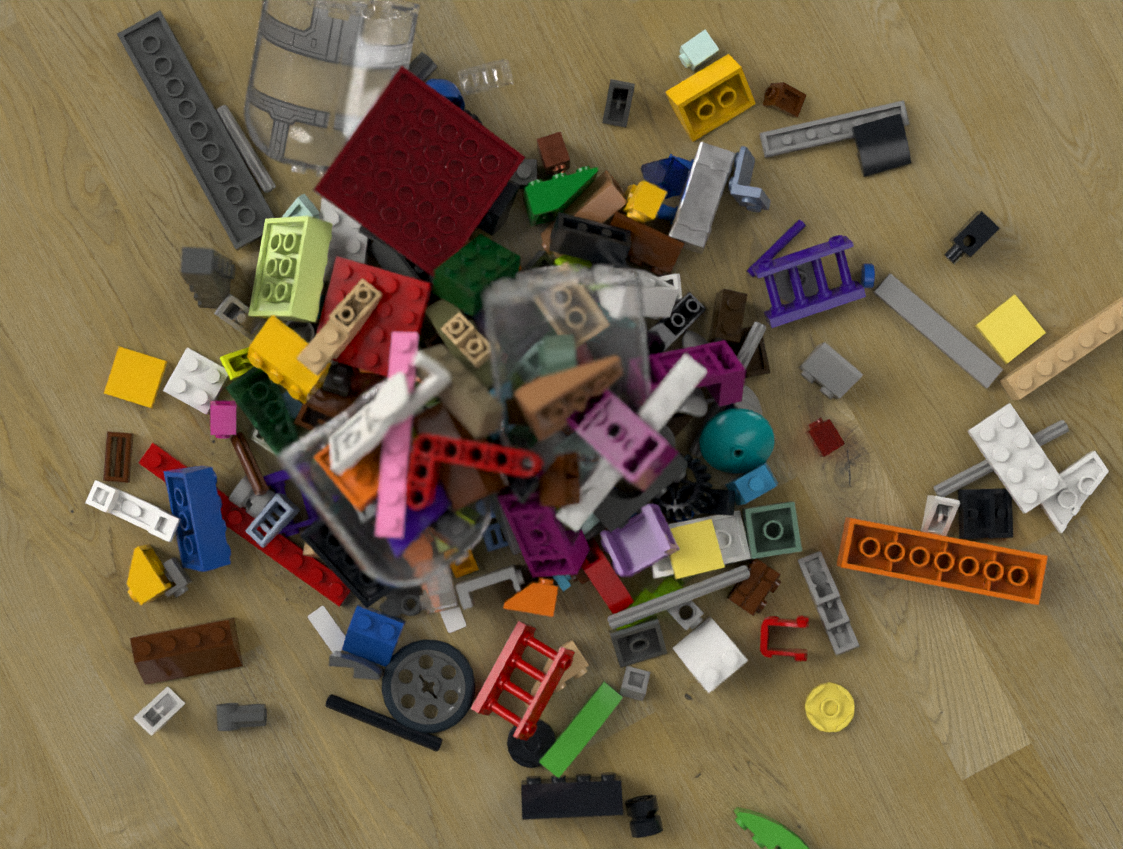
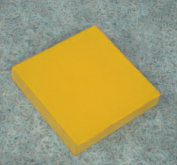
[104,346,168,408]

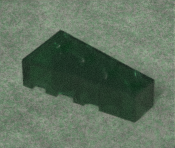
[226,367,309,471]

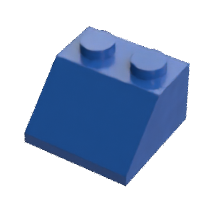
[342,603,406,667]

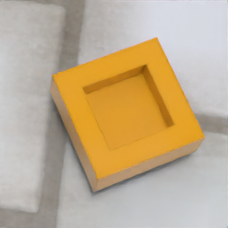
[447,547,479,578]

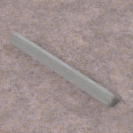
[689,322,766,457]
[934,420,1069,497]
[607,565,750,629]

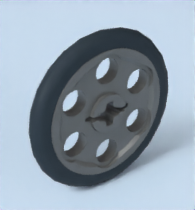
[382,639,475,733]

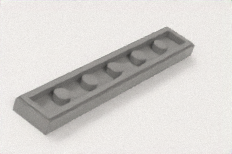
[759,100,909,158]
[873,273,1003,389]

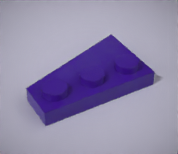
[375,479,451,559]

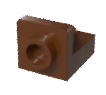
[762,82,806,118]

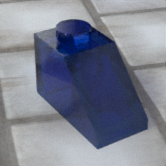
[640,156,691,199]

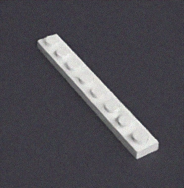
[555,354,707,531]

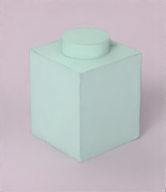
[679,30,719,72]

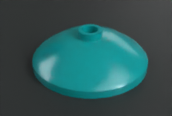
[699,408,775,474]

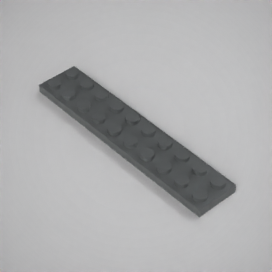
[117,10,275,251]

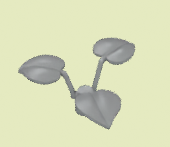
[675,330,763,417]

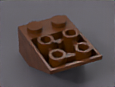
[294,362,373,439]

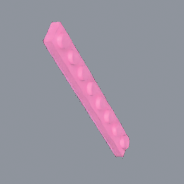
[376,332,419,539]

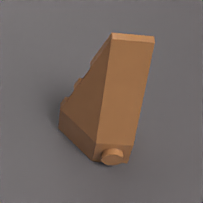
[514,355,623,442]

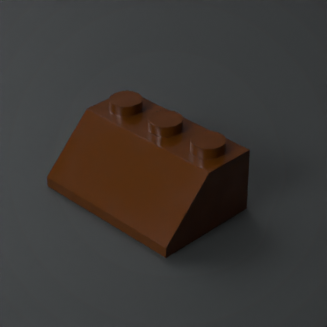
[610,212,685,277]

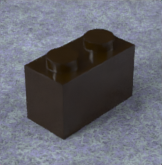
[708,289,747,347]

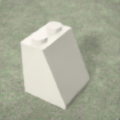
[673,617,748,693]

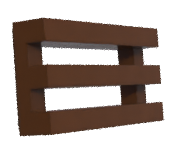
[103,432,134,483]

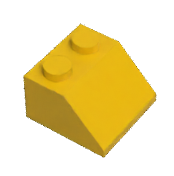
[127,544,176,605]

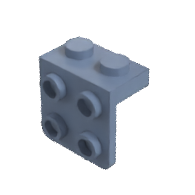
[729,146,771,212]

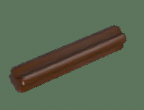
[230,432,269,496]

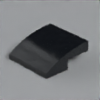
[852,113,911,177]
[958,488,1013,539]

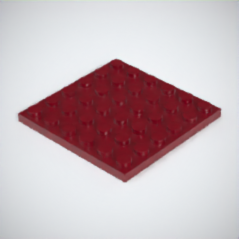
[313,66,525,278]

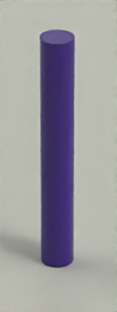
[746,219,806,278]

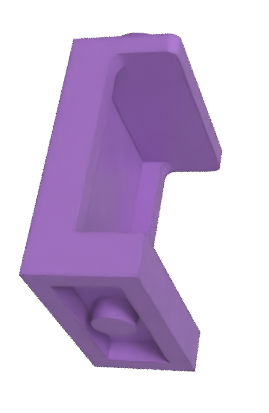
[600,503,680,578]

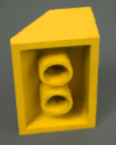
[665,54,756,142]
[247,315,331,404]

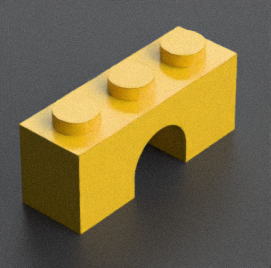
[617,180,667,223]

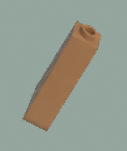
[541,170,628,258]

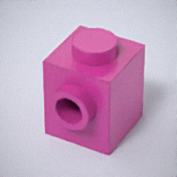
[210,401,236,439]

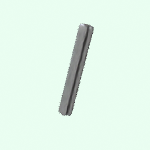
[216,105,276,193]

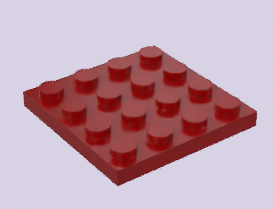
[316,256,433,377]

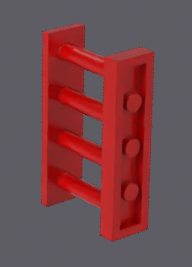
[471,621,575,740]

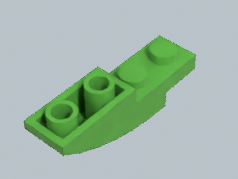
[734,807,809,849]

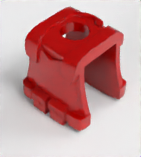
[760,615,809,662]

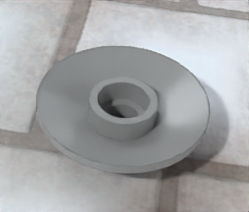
[775,261,818,302]

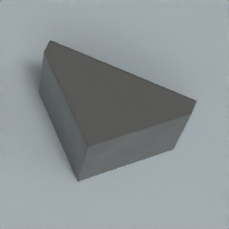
[602,79,635,128]

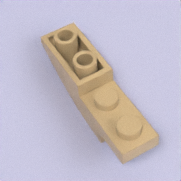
[297,279,382,376]

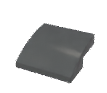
[329,651,384,680]

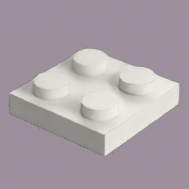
[163,348,229,415]

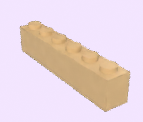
[999,297,1123,401]

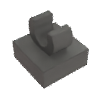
[323,365,355,397]

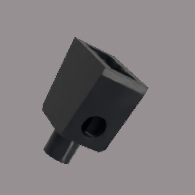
[944,211,1000,265]

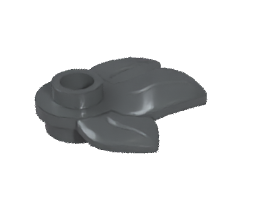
[379,570,424,617]

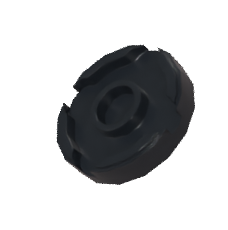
[507,719,556,768]

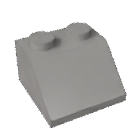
[799,342,863,400]

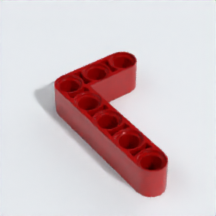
[405,434,543,509]

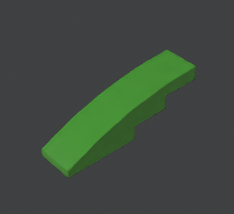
[539,681,623,778]

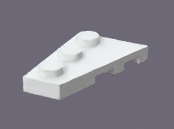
[1039,451,1109,534]

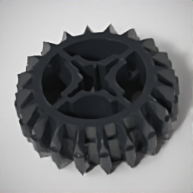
[651,453,713,520]

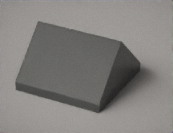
[609,616,667,668]

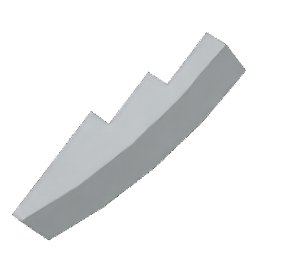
[798,551,860,656]

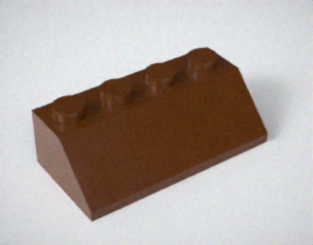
[412,401,509,511]
[130,617,243,685]

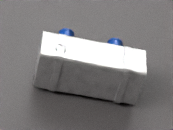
[655,142,736,254]

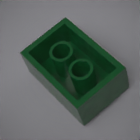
[432,234,521,316]

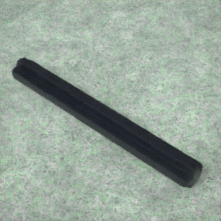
[325,694,442,752]

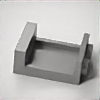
[455,564,525,610]

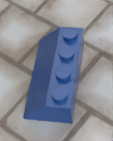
[164,466,231,572]

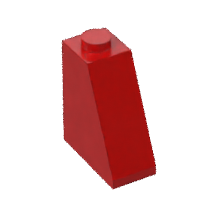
[581,538,634,614]

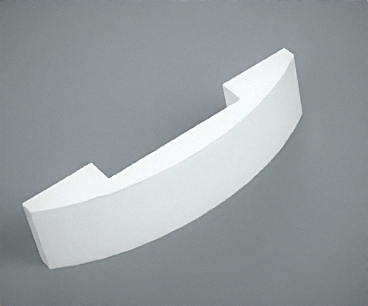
[85,480,181,542]

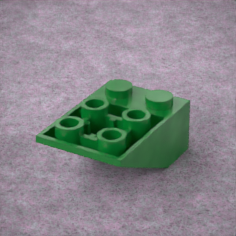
[522,166,599,227]

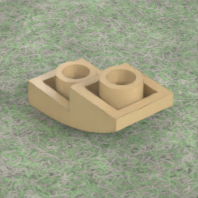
[441,312,496,369]

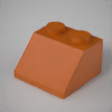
[503,576,558,617]

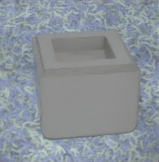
[619,666,651,701]

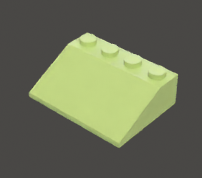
[248,216,333,322]

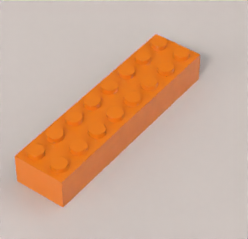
[836,517,1048,605]

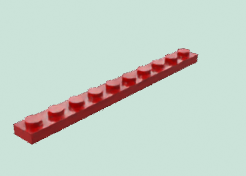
[138,443,351,607]

